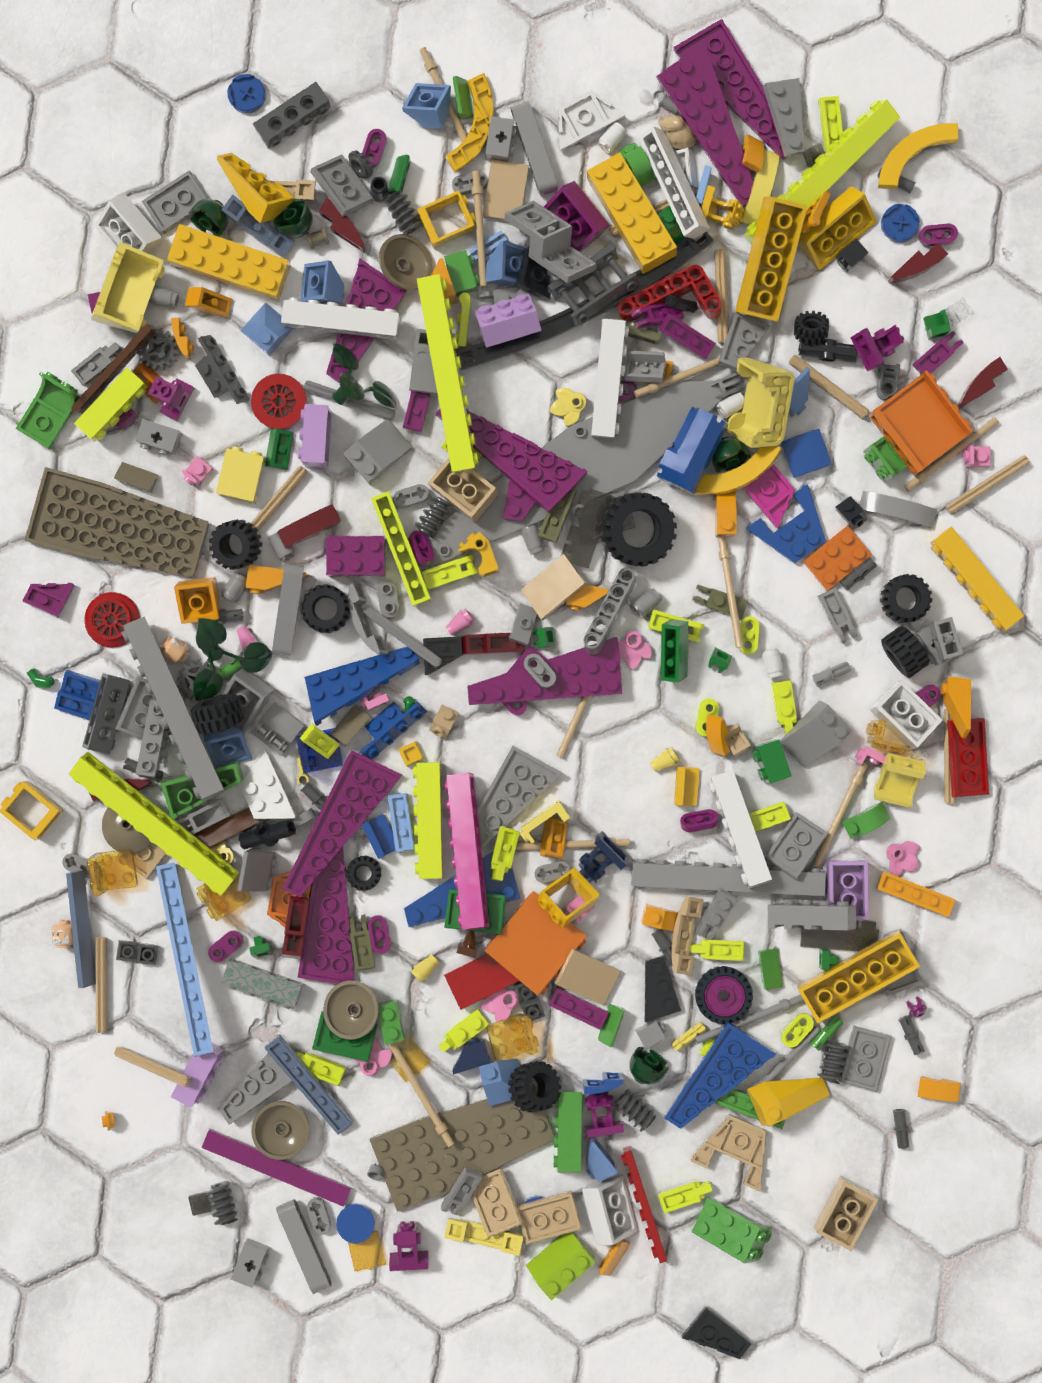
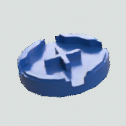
[227,74,266,113]
[881,204,920,243]
[336,1203,375,1244]

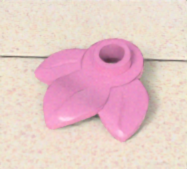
[619,631,652,669]
[886,841,920,877]
[481,988,519,1022]
[355,1037,392,1076]

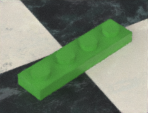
[715,1089,786,1129]

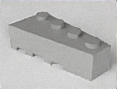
[768,899,856,930]

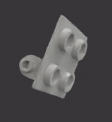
[251,702,304,756]

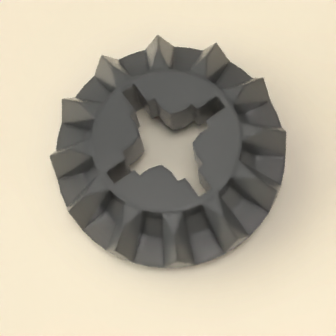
[348,150,373,179]

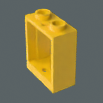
[417,191,476,249]
[0,781,63,841]
[537,867,600,928]

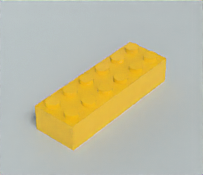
[587,152,677,274]
[735,196,808,322]
[167,224,291,301]
[797,930,920,1023]

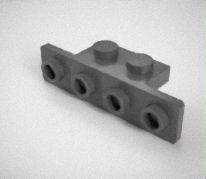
[195,335,249,404]

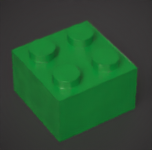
[751,739,792,784]

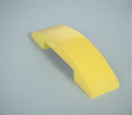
[741,149,780,225]
[444,1218,524,1256]

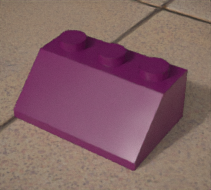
[544,181,610,252]

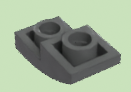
[116,940,159,965]
[514,981,545,1023]

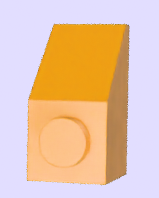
[185,287,232,317]
[566,584,609,611]
[641,904,678,931]

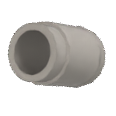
[149,286,179,308]
[521,524,545,555]
[269,532,295,562]
[221,572,247,603]
[632,588,662,617]

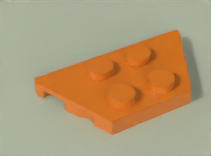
[267,871,312,927]

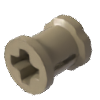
[306,227,330,250]

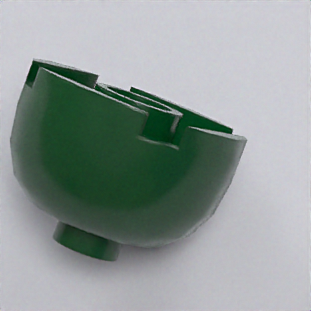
[189,199,228,237]
[273,199,313,238]
[712,437,751,473]
[629,1047,669,1085]

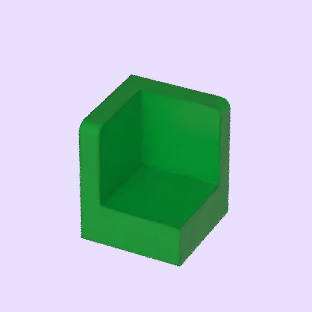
[923,309,951,340]

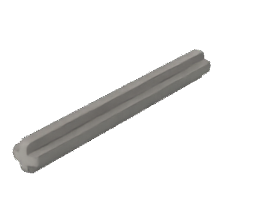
[304,380,395,419]
[363,605,442,668]

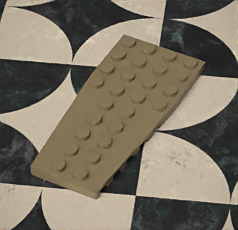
[24,467,209,577]
[369,1084,554,1212]

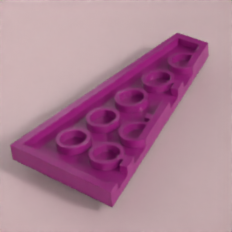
[326,258,407,383]

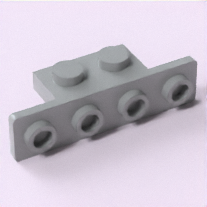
[136,700,171,778]

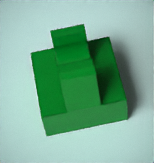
[533,627,556,647]
[708,647,732,673]
[249,936,273,958]
[819,948,839,970]

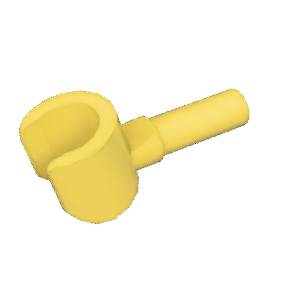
[297,757,309,785]

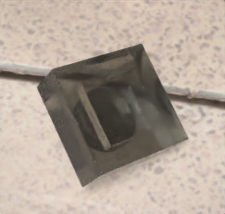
[803,143,825,168]
[188,1191,212,1216]

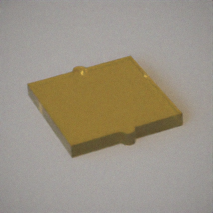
[389,1036,430,1082]
[348,1231,386,1271]

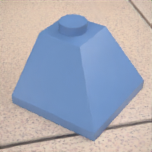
[402,83,451,129]
[486,241,525,287]
[301,260,344,305]
[240,302,294,356]
[789,367,810,417]
[203,727,252,767]
[479,1058,519,1107]
[586,1137,618,1182]

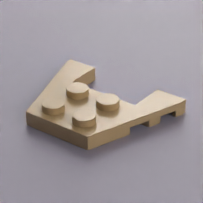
[690,1114,766,1192]

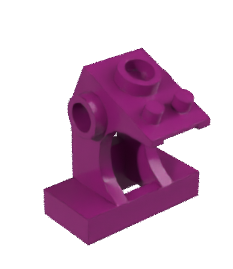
[850,325,904,372]
[148,376,194,422]
[584,1091,624,1138]
[389,1221,429,1271]

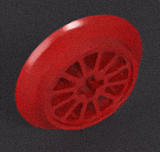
[251,374,306,429]
[84,592,140,648]

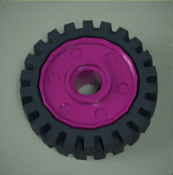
[695,966,753,1025]

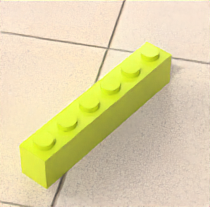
[371,491,431,607]
[413,762,443,879]

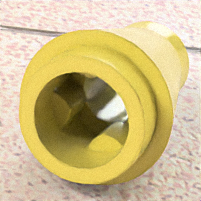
[650,747,680,772]
[411,954,439,983]

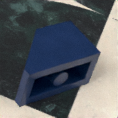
[452,1037,491,1075]

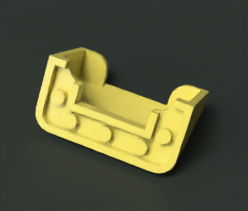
[91,242,165,333]
[726,357,795,448]

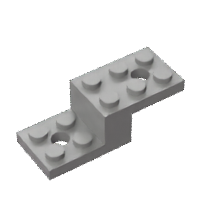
[505,201,596,283]

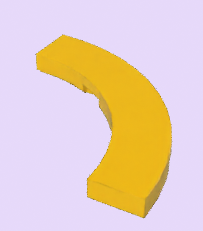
[445,73,494,174]
[878,123,958,189]
[679,446,782,495]

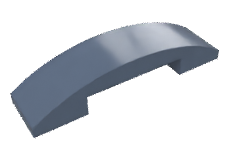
[222,194,295,258]

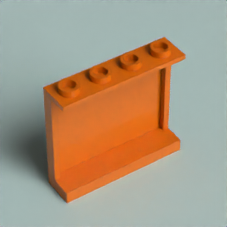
[868,370,973,476]
[484,891,587,996]

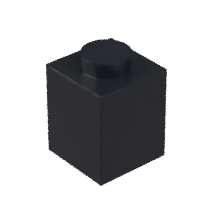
[836,238,869,272]

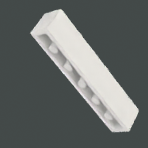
[638,127,710,239]
[281,298,400,340]
[591,319,629,439]
[709,770,772,889]

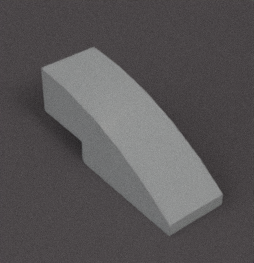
[176,798,230,835]

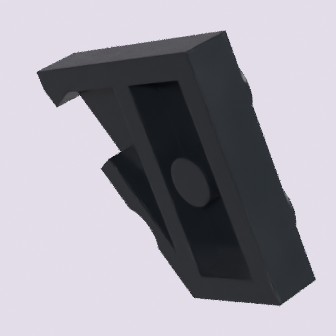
[423,636,463,675]

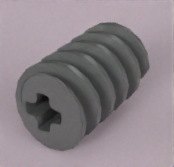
[384,192,422,235]
[415,496,454,539]
[817,1041,851,1084]
[615,1089,657,1132]
[206,1181,238,1225]

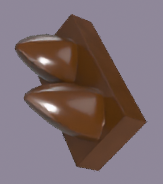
[456,931,477,958]

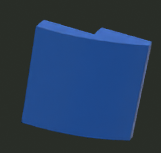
[781,429,832,478]
[54,670,100,720]
[583,1072,624,1094]

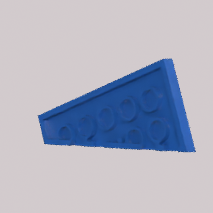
[304,647,420,726]
[404,851,520,927]
[664,1021,777,1129]

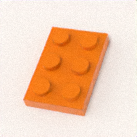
[803,525,872,591]

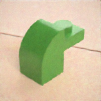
[618,142,655,187]
[842,802,891,839]

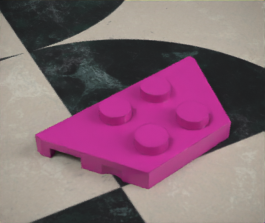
[730,464,795,528]

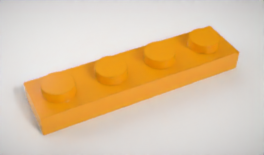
[876,871,956,917]

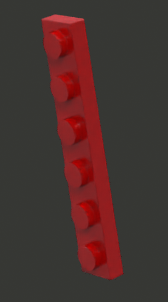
[621,1146,667,1263]

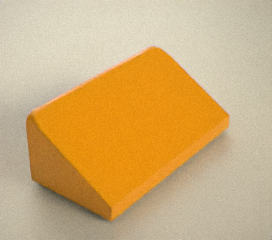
[540,817,568,859]
[598,1239,630,1276]

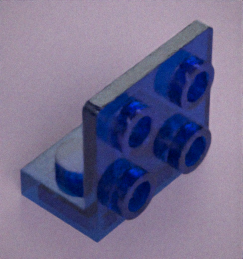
[296,728,343,774]

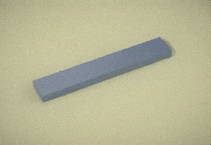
[66,870,96,988]
[264,1035,354,1135]

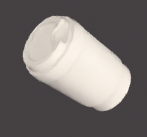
[598,122,627,153]
[716,392,744,419]
[762,649,784,678]

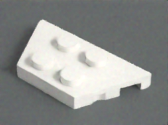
[558,90,625,151]
[239,752,297,820]

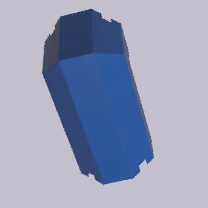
[657,407,729,495]

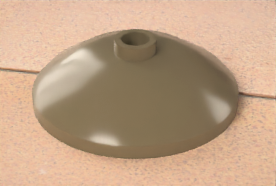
[379,234,433,290]
[102,808,152,854]
[323,981,379,1039]
[251,1101,310,1160]

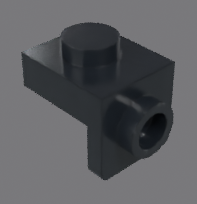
[835,496,867,530]

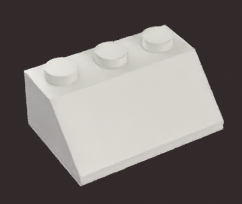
[95,194,162,254]
[869,680,942,750]
[582,1175,638,1245]

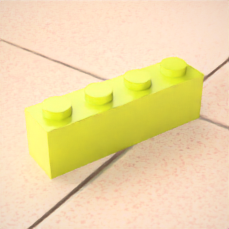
[74,368,148,442]

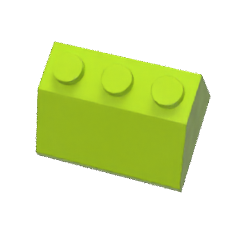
[526,1232,595,1301]

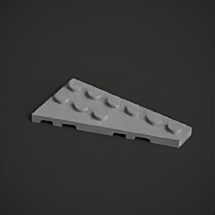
[478,746,563,848]

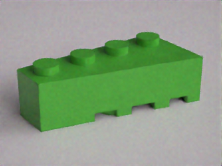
[161,760,244,819]
[553,1092,582,1173]

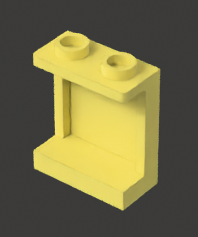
[216,446,266,504]
[874,752,926,808]
[520,800,570,844]

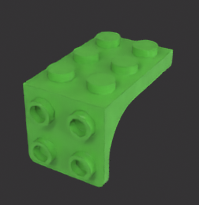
[15,371,80,449]
[863,436,907,482]
[692,1197,772,1263]

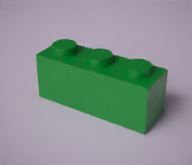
[661,619,689,683]

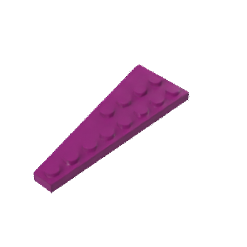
[467,637,622,705]
[282,750,402,897]

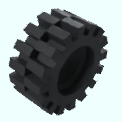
[794,311,829,345]
[346,855,382,891]

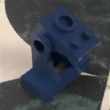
[578,831,629,883]

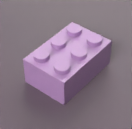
[474,294,541,348]
[298,404,332,468]
[825,860,869,920]
[171,1043,224,1108]

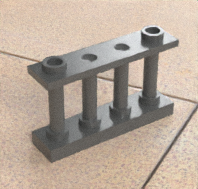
[548,243,639,327]

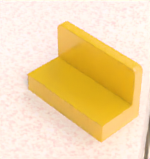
[674,766,700,806]

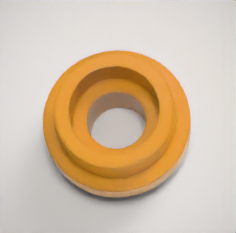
[101,1111,115,1131]

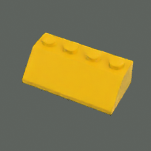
[798,186,877,271]

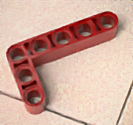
[618,264,722,323]

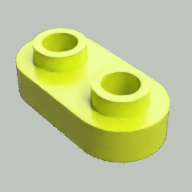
[739,616,759,655]
[695,698,719,736]
[781,1013,814,1047]

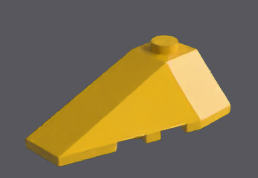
[217,153,294,223]
[747,1078,830,1127]

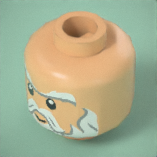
[160,636,189,664]
[52,920,73,948]

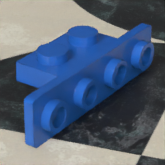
[360,702,427,760]

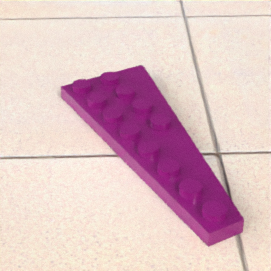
[673,19,788,160]
[656,42,753,206]
[436,408,587,513]
[297,847,355,984]

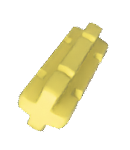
[671,1022,706,1051]

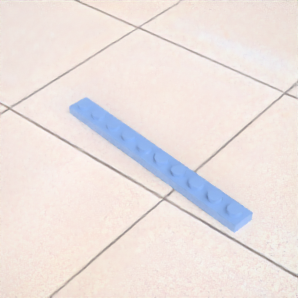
[156,862,214,1057]

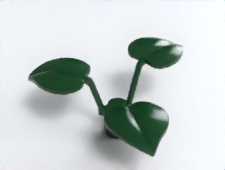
[332,343,397,409]
[193,618,272,701]

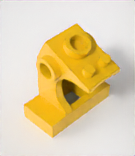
[701,185,745,229]
[458,532,500,578]

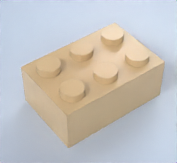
[428,458,499,523]
[814,1176,879,1251]

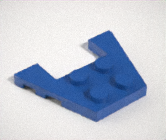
[746,484,826,564]

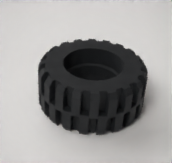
[600,492,677,567]

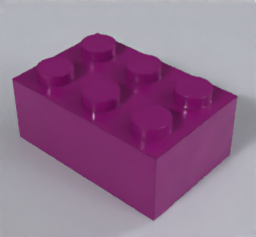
[326,536,386,577]

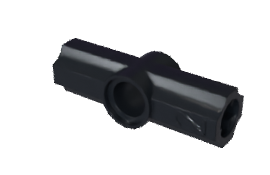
[798,339,858,362]
[238,819,296,850]

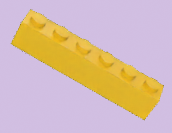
[930,526,1024,631]

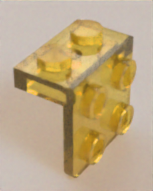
[866,720,912,754]
[87,849,138,896]
[196,875,251,921]
[486,1013,539,1061]

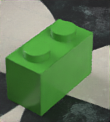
[444,250,480,297]
[379,999,405,1044]

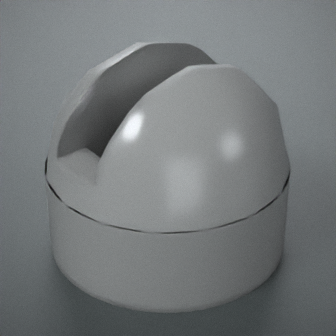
[367,1163,384,1180]

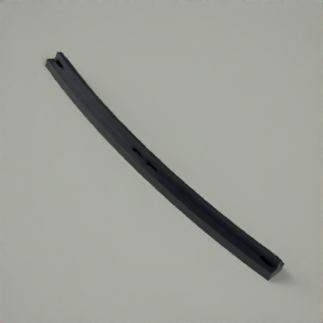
[456,231,714,370]

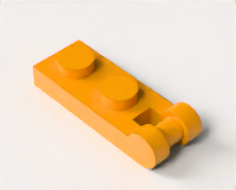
[801,190,831,233]

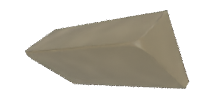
[114,462,158,493]
[330,705,371,746]

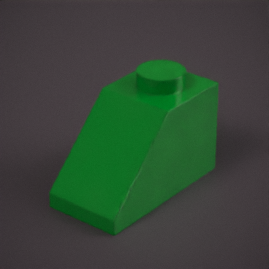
[657,205,686,245]

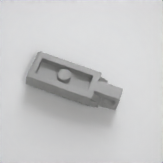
[71,342,122,387]

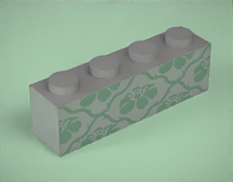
[221,958,304,1009]

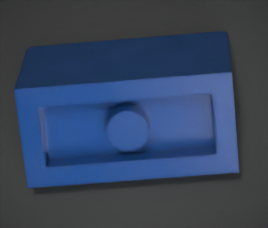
[361,814,395,859]

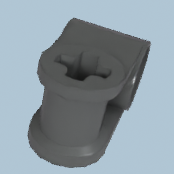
[876,363,900,400]

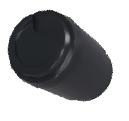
[370,176,389,202]

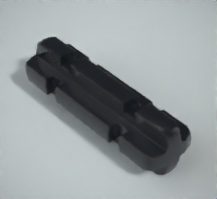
[664,294,698,313]

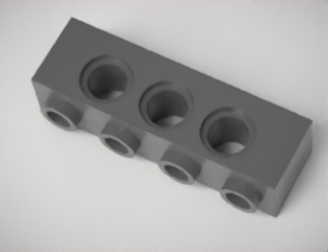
[253,82,331,148]
[82,673,131,755]

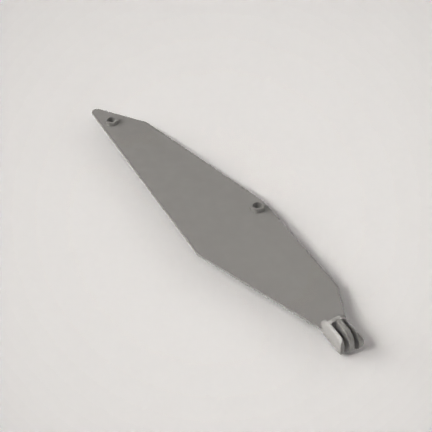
[419,372,744,569]

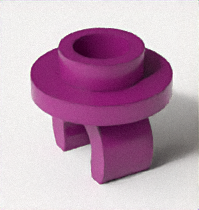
[906,996,927,1018]

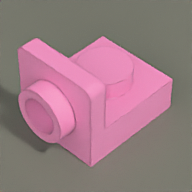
[963,445,991,467]
[181,456,213,486]
[360,692,390,710]
[855,746,886,765]
[565,895,595,923]

